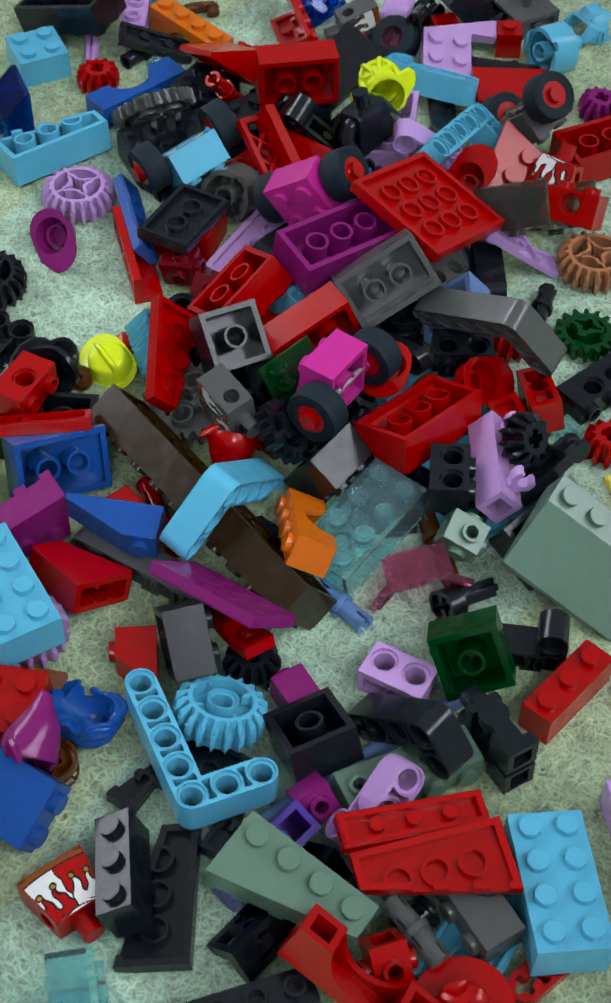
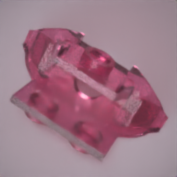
[369,541,475,613]

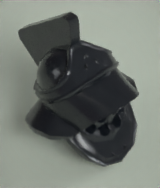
[8,337,81,393]

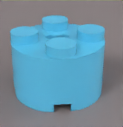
[523,21,582,73]

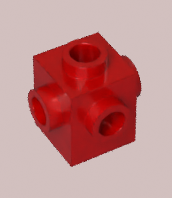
[358,927,418,983]

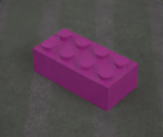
[272,198,398,295]

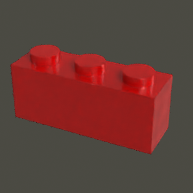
[518,639,611,745]

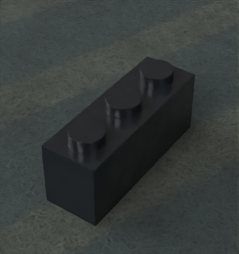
[95,807,153,939]

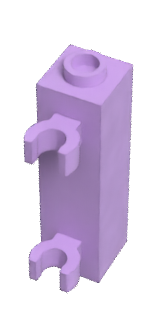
[468,410,536,524]

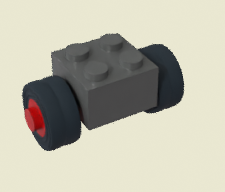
[482,71,574,145]

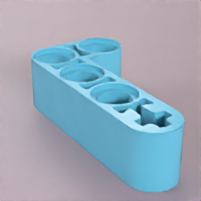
[384,53,479,107]

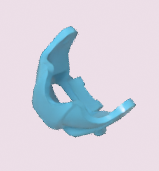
[563,3,611,45]

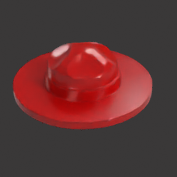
[416,956,516,1003]

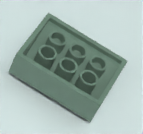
[500,475,611,642]

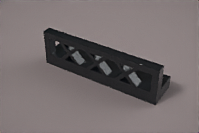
[206,841,352,982]

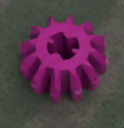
[578,86,611,122]

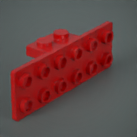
[270,0,319,44]

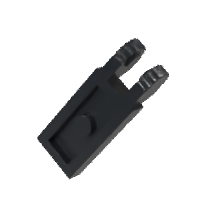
[520,432,591,507]

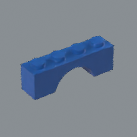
[85,56,186,127]

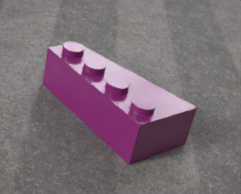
[0,469,71,558]

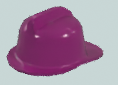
[30,208,77,273]

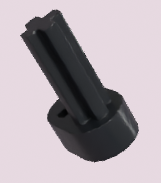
[429,577,499,618]

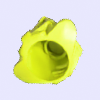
[350,56,416,111]

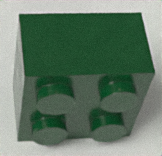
[427,605,516,702]

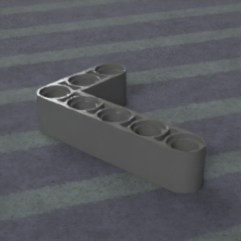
[412,287,567,377]

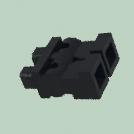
[457,685,539,795]

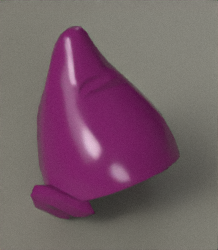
[0,690,61,772]

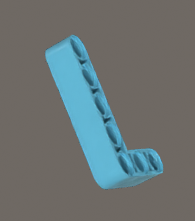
[416,102,502,165]
[159,458,286,561]
[124,668,279,830]

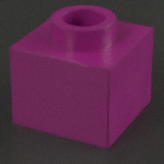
[285,771,342,824]

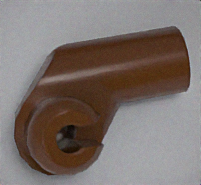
[184,1,220,18]

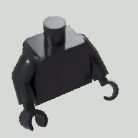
[338,87,404,172]

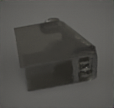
[473,178,596,237]

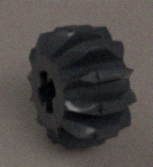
[498,412,552,466]
[222,645,281,691]

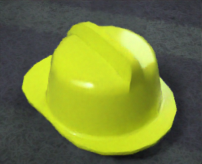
[79,334,137,389]

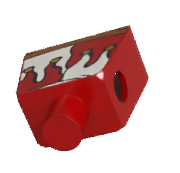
[520,141,584,209]
[16,844,105,944]

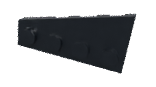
[112,824,202,973]

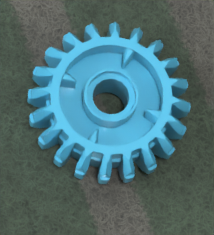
[172,673,268,754]

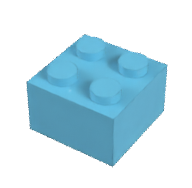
[5,25,72,88]

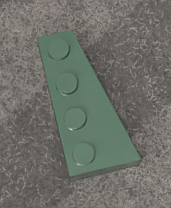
[200,810,380,950]

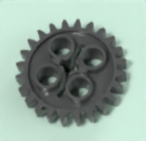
[111,86,197,130]
[142,361,220,448]

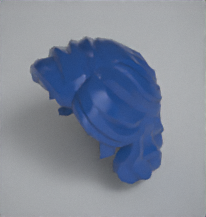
[49,679,128,749]

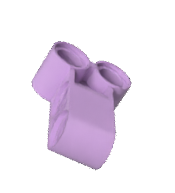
[393,118,465,171]
[325,753,424,846]

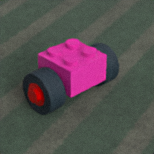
[253,146,370,226]
[287,326,403,443]

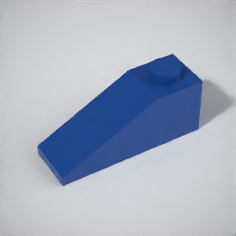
[65,492,167,558]

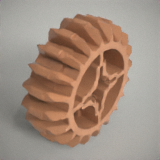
[556,231,611,296]

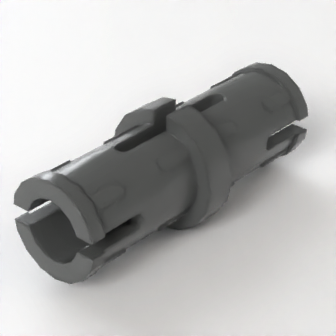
[380,895,451,970]

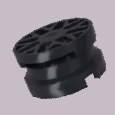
[381,301,422,340]

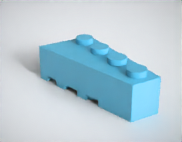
[0,110,112,187]

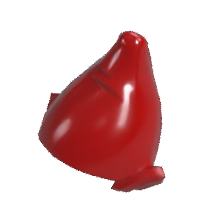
[200,424,263,465]

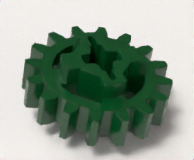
[554,308,611,363]

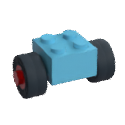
[127,98,242,195]

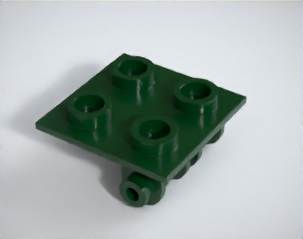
[257,335,315,404]

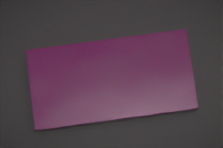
[149,560,296,629]

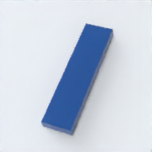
[113,174,158,265]

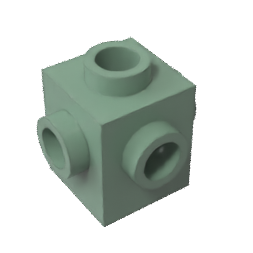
[433,508,491,561]

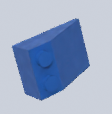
[1,424,112,498]

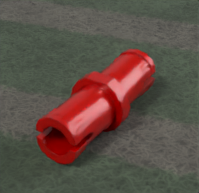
[205,71,244,101]

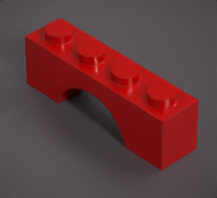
[277,903,440,1003]

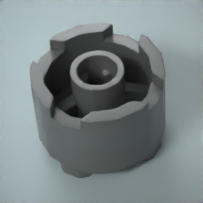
[201,162,260,224]

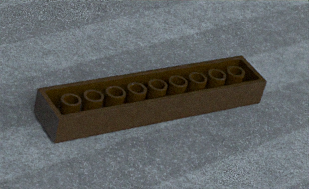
[91,384,337,630]

